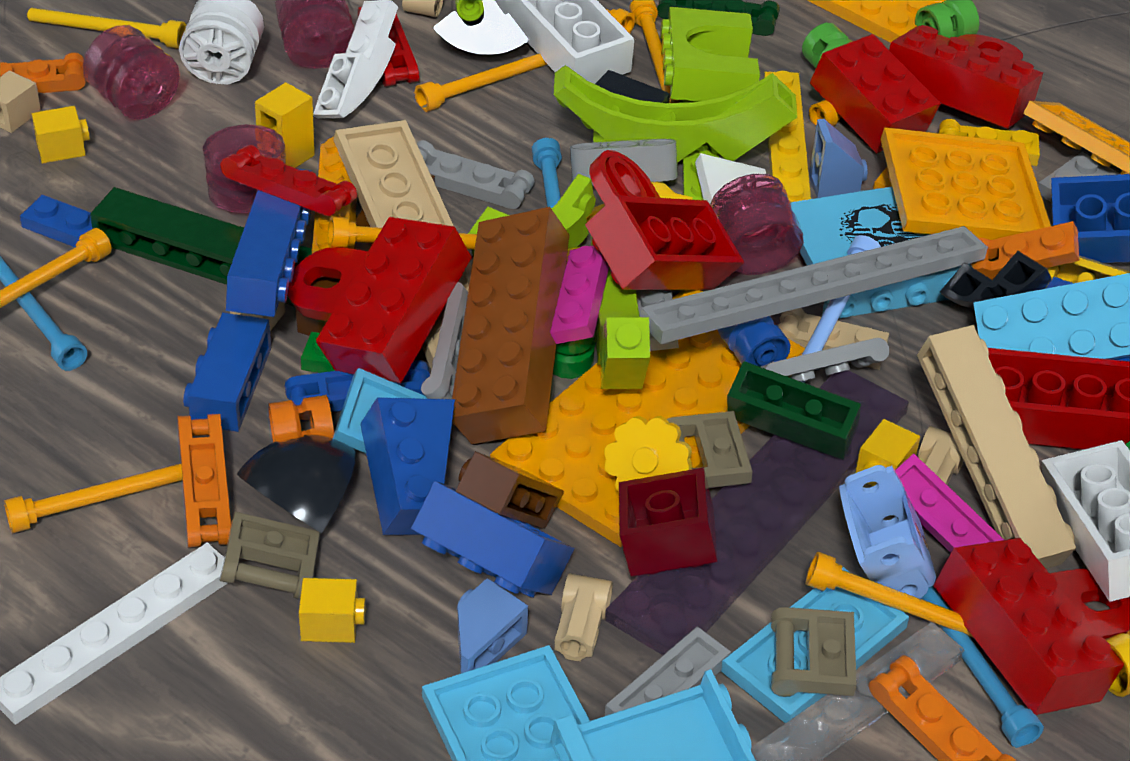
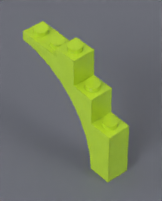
[554,65,797,163]

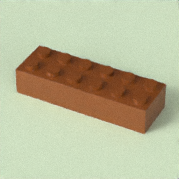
[452,206,570,444]

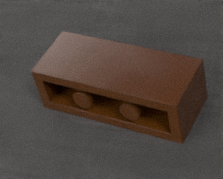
[456,451,564,529]

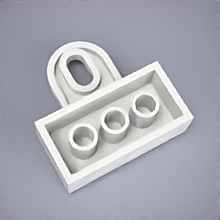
[1042,440,1130,602]

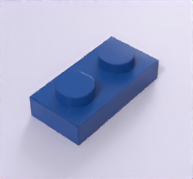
[20,195,92,247]

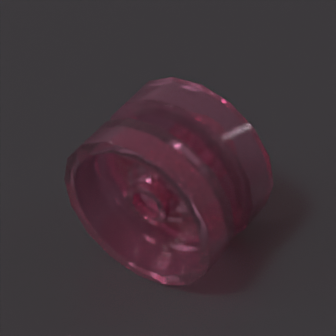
[202,124,286,213]

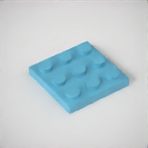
[422,645,590,761]

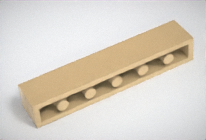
[917,325,1076,569]

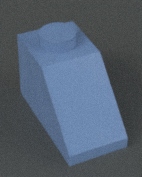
[809,119,868,198]
[457,578,528,674]

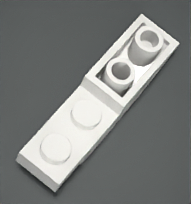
[313,0,398,119]

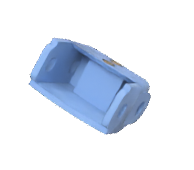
[839,465,936,599]

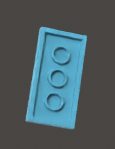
[973,273,1130,360]
[721,567,909,726]

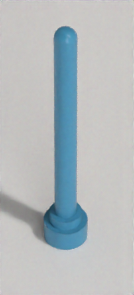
[532,138,562,208]
[0,256,87,371]
[920,586,1044,748]

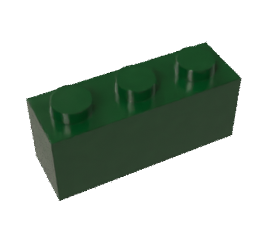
[727,361,861,460]

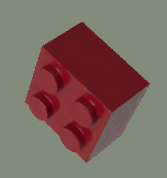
[619,467,718,577]

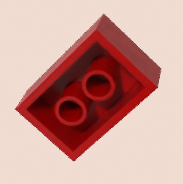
[810,34,941,154]

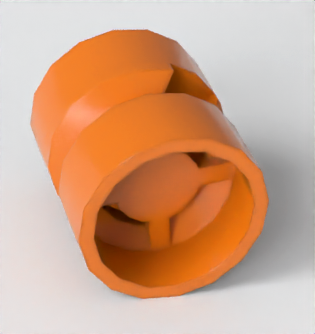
[268,395,334,443]

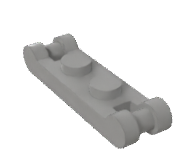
[417,140,535,209]
[421,282,468,399]
[761,338,889,382]

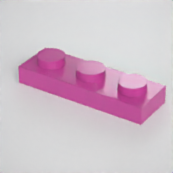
[550,245,609,344]
[895,453,1004,552]

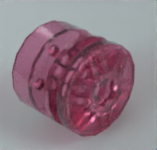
[275,0,355,69]
[83,25,180,120]
[710,174,804,275]

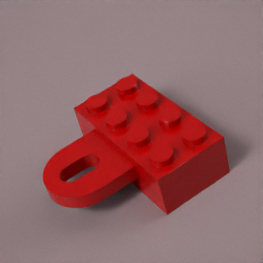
[889,25,1043,129]
[585,150,745,290]
[288,217,472,383]
[933,538,1130,715]

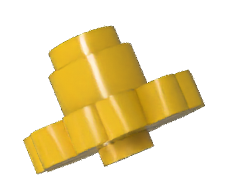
[604,416,692,492]

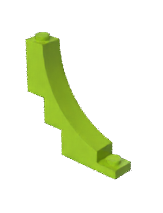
[591,236,650,389]

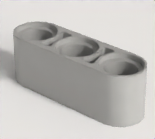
[570,139,678,185]

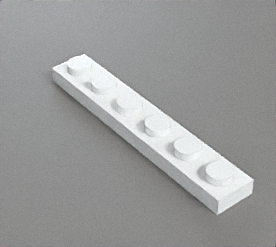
[0,542,228,725]

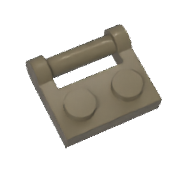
[667,411,753,488]
[219,512,320,599]
[771,607,857,697]

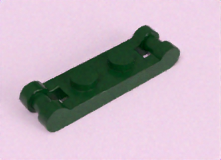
[657,0,780,36]

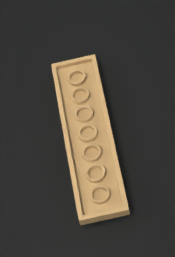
[334,120,472,370]

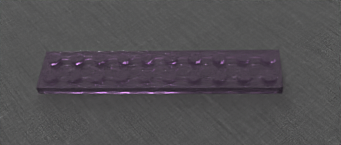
[605,370,909,655]

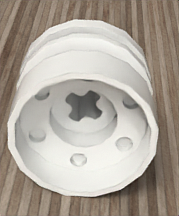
[179,0,264,85]

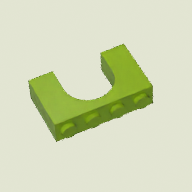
[660,7,760,101]

